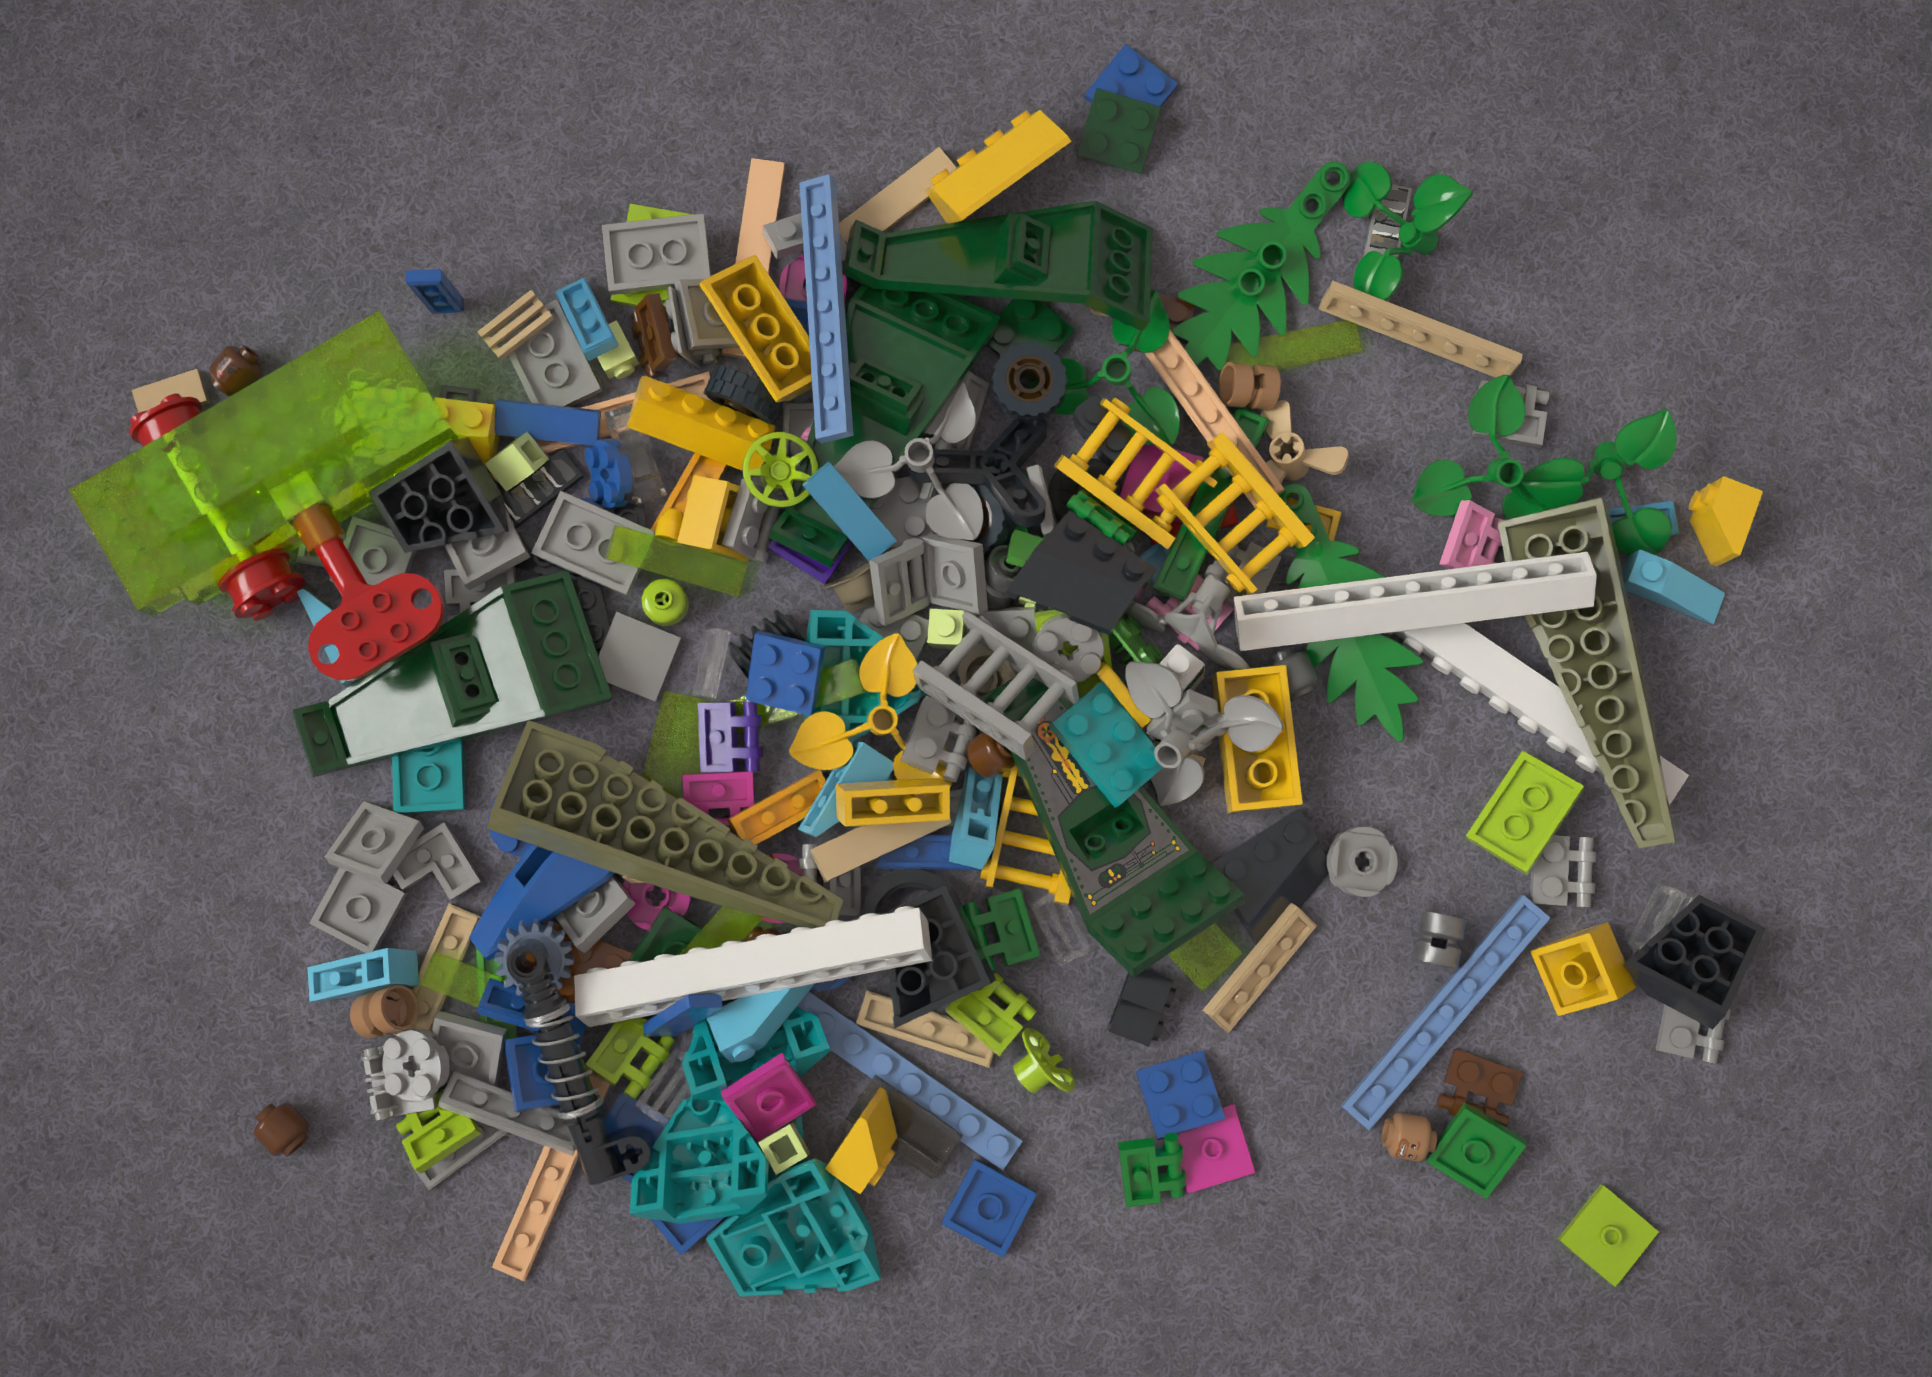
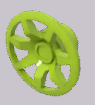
[743,432,818,507]
[1013,1028,1076,1093]

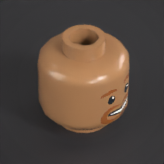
[1381,1112,1437,1162]

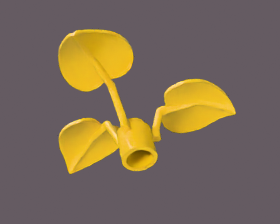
[789,633,952,787]

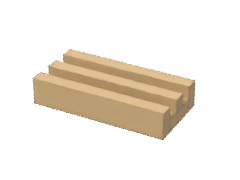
[477,290,554,361]

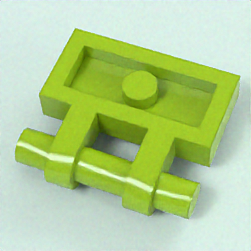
[946,973,1037,1057]
[585,1017,675,1100]
[396,1089,481,1173]

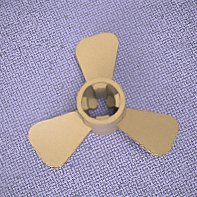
[1260,400,1349,484]

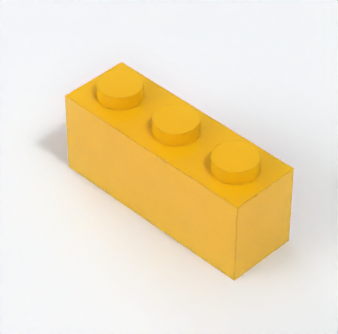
[836,778,950,827]

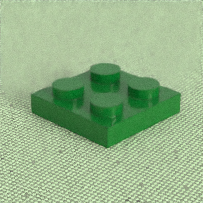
[1426,1102,1527,1199]

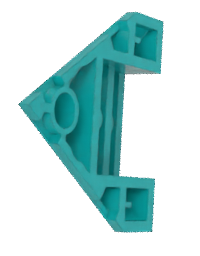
[804,610,927,744]
[682,998,830,1101]
[629,1095,769,1224]

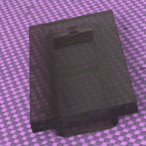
[845,1074,963,1179]

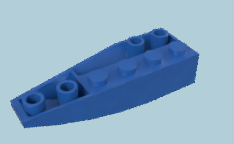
[469,844,615,961]

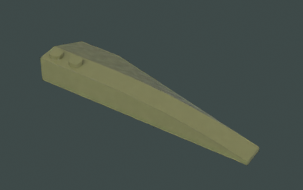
[1497,497,1676,849]

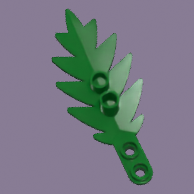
[1172,161,1351,371]
[1279,484,1423,742]

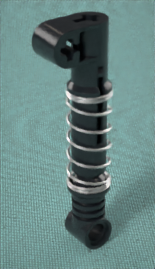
[507,938,653,1185]

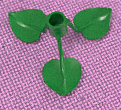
[1343,162,1474,301]
[1028,290,1180,446]
[1412,375,1555,520]
[1521,408,1677,555]

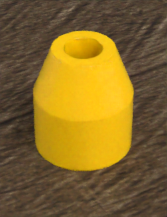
[654,508,683,546]

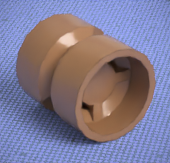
[1218,362,1281,410]
[350,985,419,1039]

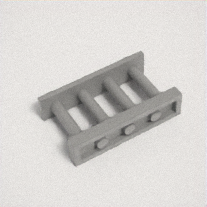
[913,611,1079,761]

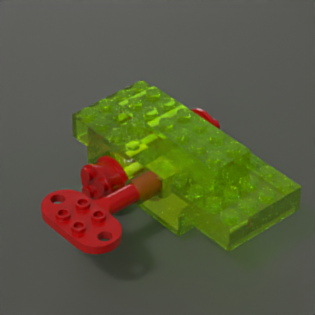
[68,311,459,681]

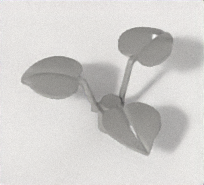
[833,382,983,541]
[1127,576,1251,671]
[1126,662,1283,806]

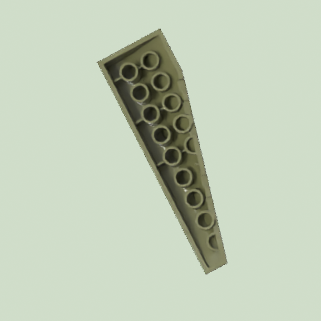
[487,720,843,929]

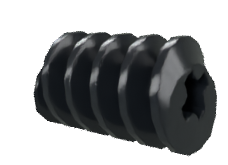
[728,610,805,679]

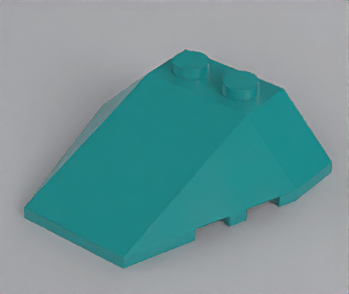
[706,1158,881,1297]

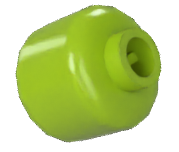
[641,579,689,626]

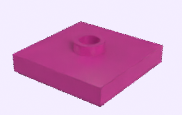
[1119,444,1205,523]
[721,1053,817,1142]
[1178,1104,1255,1193]

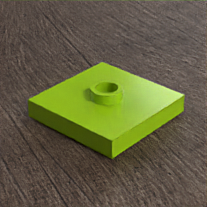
[1557,1184,1659,1287]

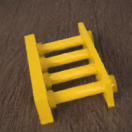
[1054,397,1218,550]
[1155,432,1315,595]
[980,765,1071,905]

